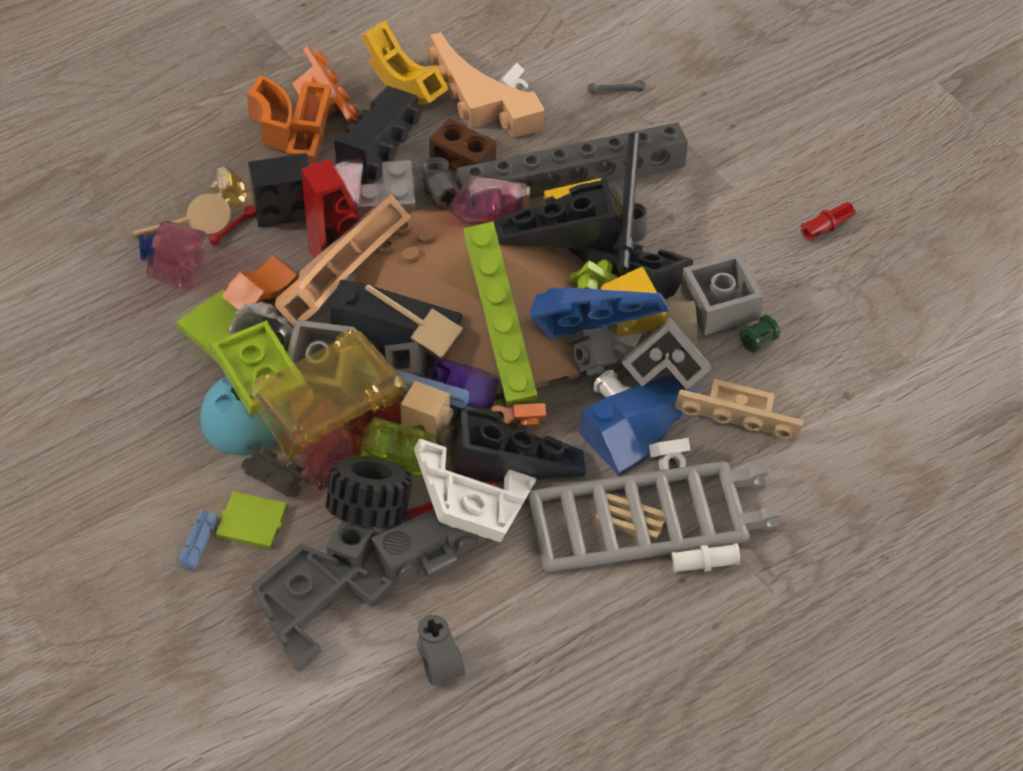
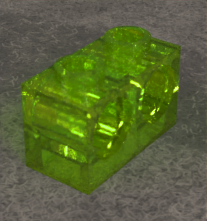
[359,417,435,476]

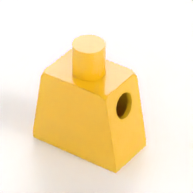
[600,267,666,336]

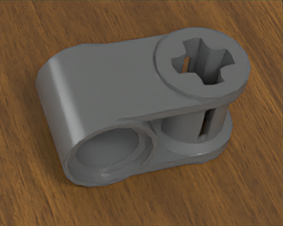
[417,615,465,685]

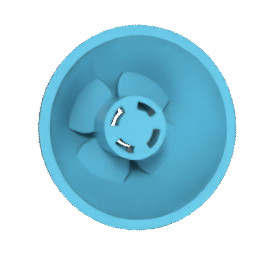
[200,376,293,456]

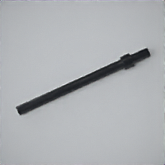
[615,133,640,274]

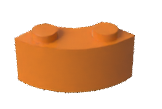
[247,75,293,152]
[222,255,299,312]

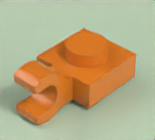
[491,403,546,428]

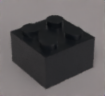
[248,153,310,227]

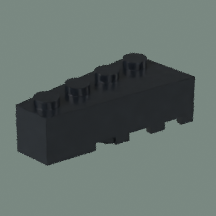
[334,86,421,186]

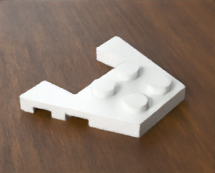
[414,438,536,542]

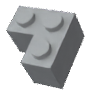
[354,160,415,218]
[622,318,711,390]

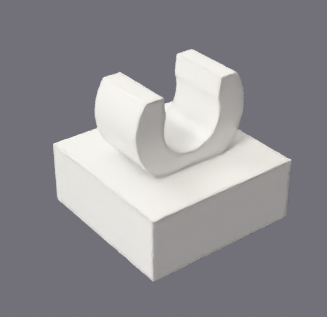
[498,63,529,91]
[649,438,691,471]

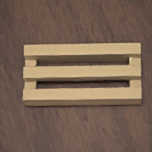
[595,493,666,543]

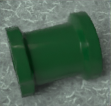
[739,315,780,353]

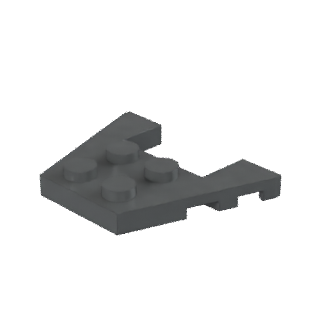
[252,544,394,672]

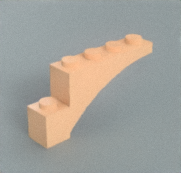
[427,32,545,139]
[275,193,411,327]

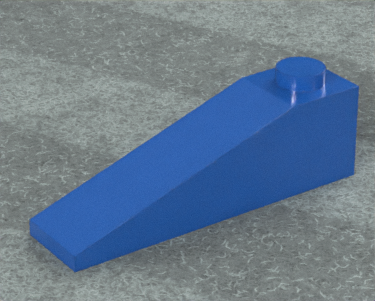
[530,287,670,340]
[580,374,698,476]

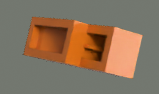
[286,81,332,166]

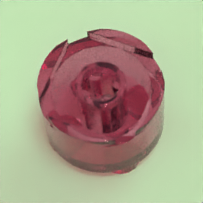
[147,221,205,289]

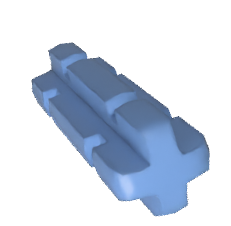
[179,510,217,570]

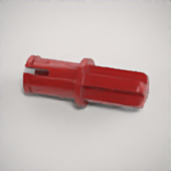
[800,202,856,241]

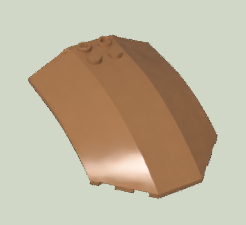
[353,203,610,400]

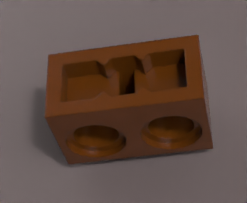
[429,118,496,172]

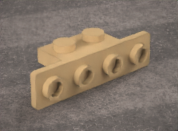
[675,379,803,439]

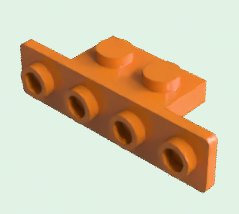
[292,46,360,124]

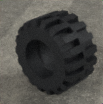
[325,456,412,527]

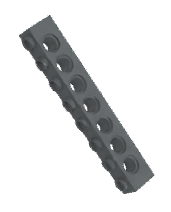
[457,122,688,212]

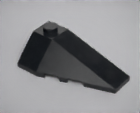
[330,279,463,355]
[450,406,586,481]

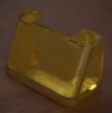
[249,329,406,461]

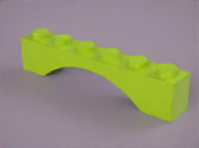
[463,222,538,407]

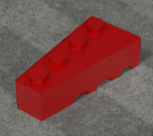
[301,159,361,258]

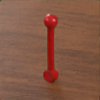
[209,206,256,245]

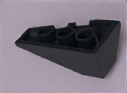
[493,179,619,249]
[567,244,693,299]

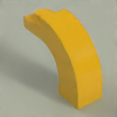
[360,21,449,105]

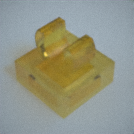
[210,165,247,205]

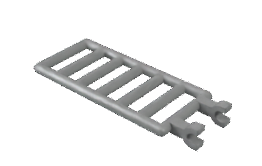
[528,461,780,573]

